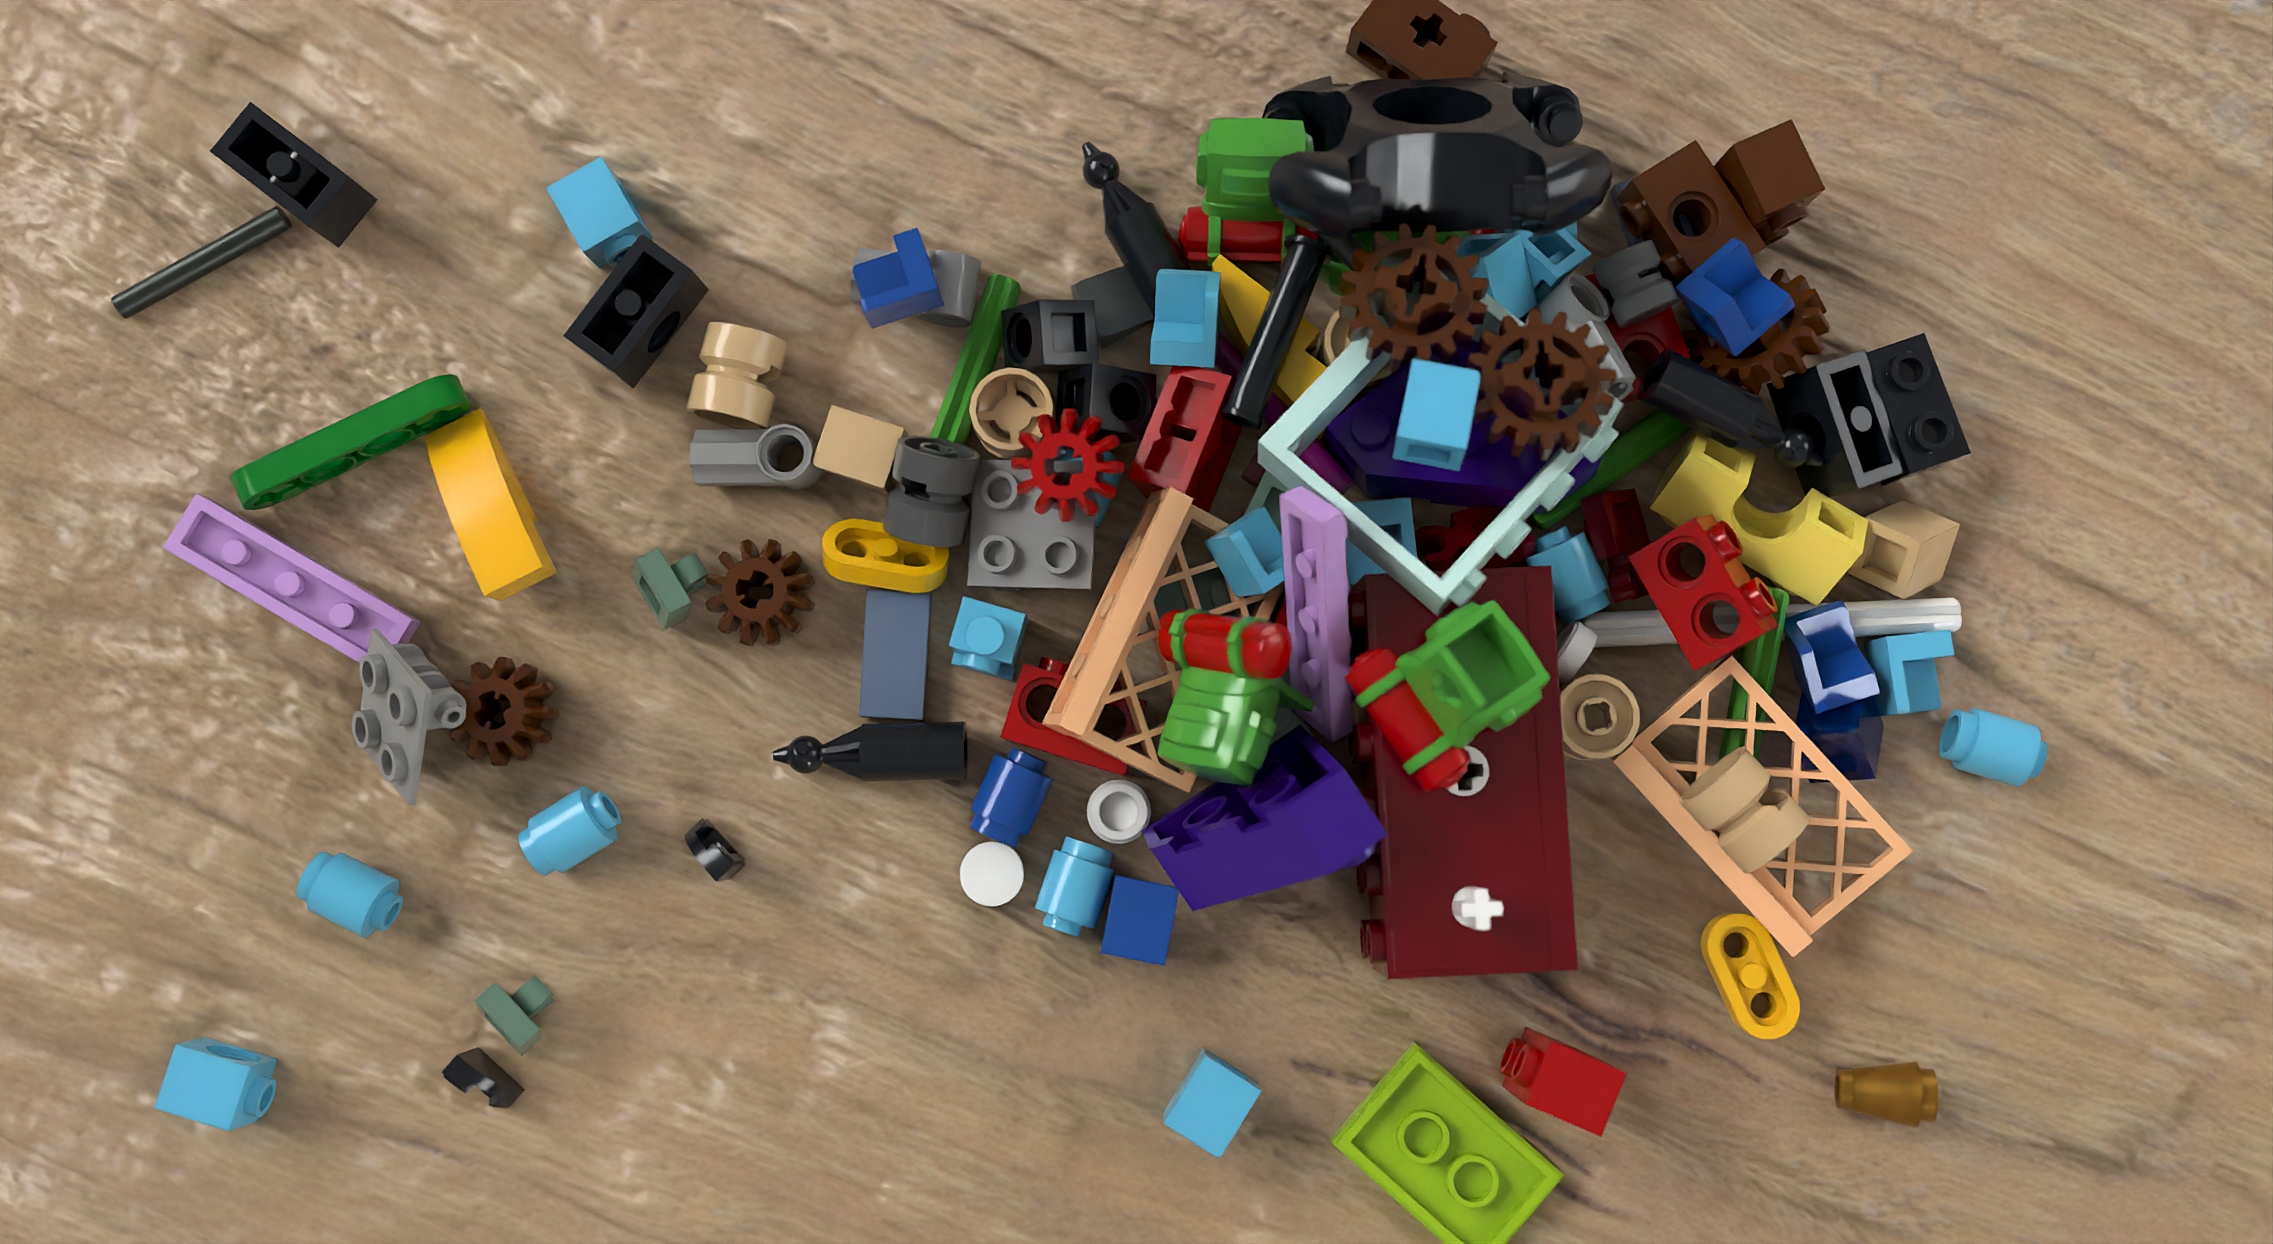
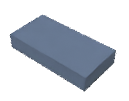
[859,590,933,721]

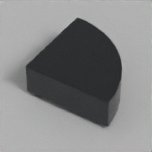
[684,818,746,882]
[441,1047,525,1108]

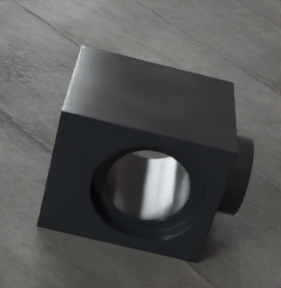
[1001,300,1099,374]
[1056,362,1158,445]

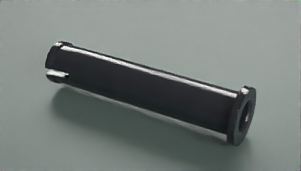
[1221,234,1334,431]

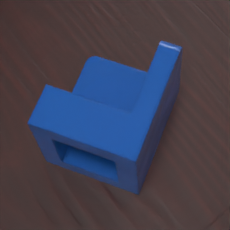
[853,227,944,329]
[1675,238,1794,357]
[1783,600,1880,714]
[1100,874,1179,966]

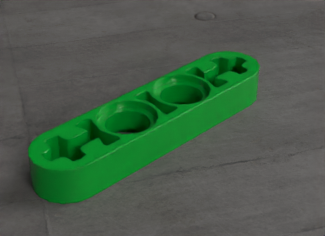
[230,374,472,510]

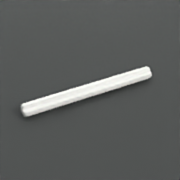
[1579,598,1962,648]

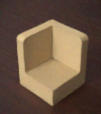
[813,405,909,497]
[1847,501,1960,599]

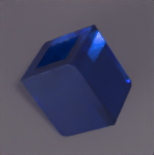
[1795,692,1884,783]

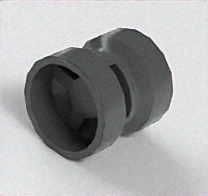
[1592,240,1680,328]

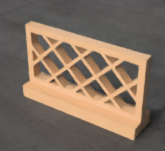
[1042,487,1285,793]
[1611,654,1913,957]

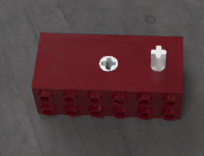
[1348,566,1578,979]

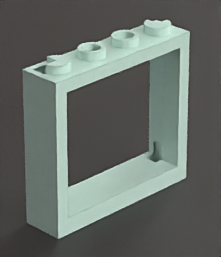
[1258,271,1623,616]

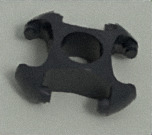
[1262,72,1612,241]

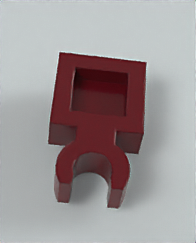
[1580,488,1650,603]
[1414,505,1535,571]

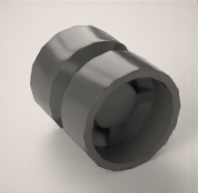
[883,436,980,547]

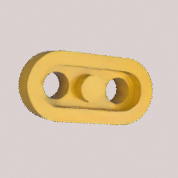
[822,519,949,593]
[1701,912,1800,1040]

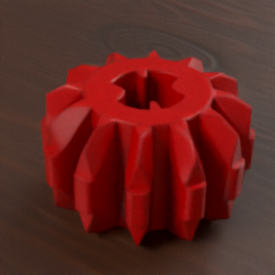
[1011,408,1125,522]

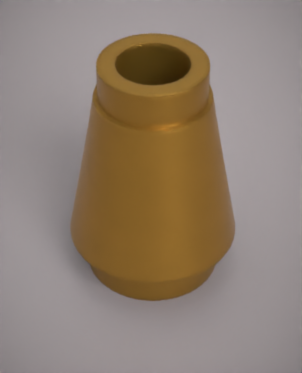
[1834,1061,1938,1128]

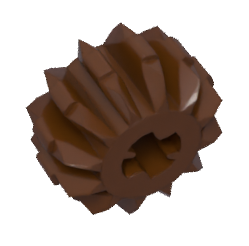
[705,539,815,646]
[448,657,560,766]

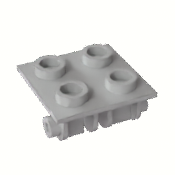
[967,460,1098,592]
[352,628,467,806]

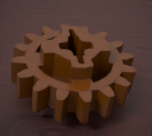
[1339,223,1489,372]
[1683,269,1830,396]
[1466,308,1617,460]

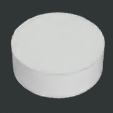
[1556,621,1598,687]
[1087,780,1151,844]
[960,841,1025,906]

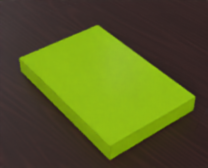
[1330,1042,1565,1244]

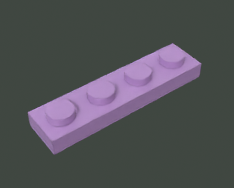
[1280,485,1354,742]
[163,493,421,663]

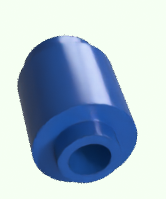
[969,747,1053,847]

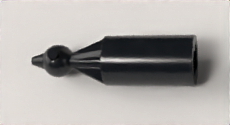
[1082,142,1192,318]
[1638,348,1824,468]
[773,721,968,782]

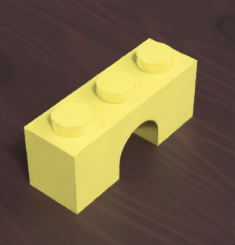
[1649,430,1868,606]

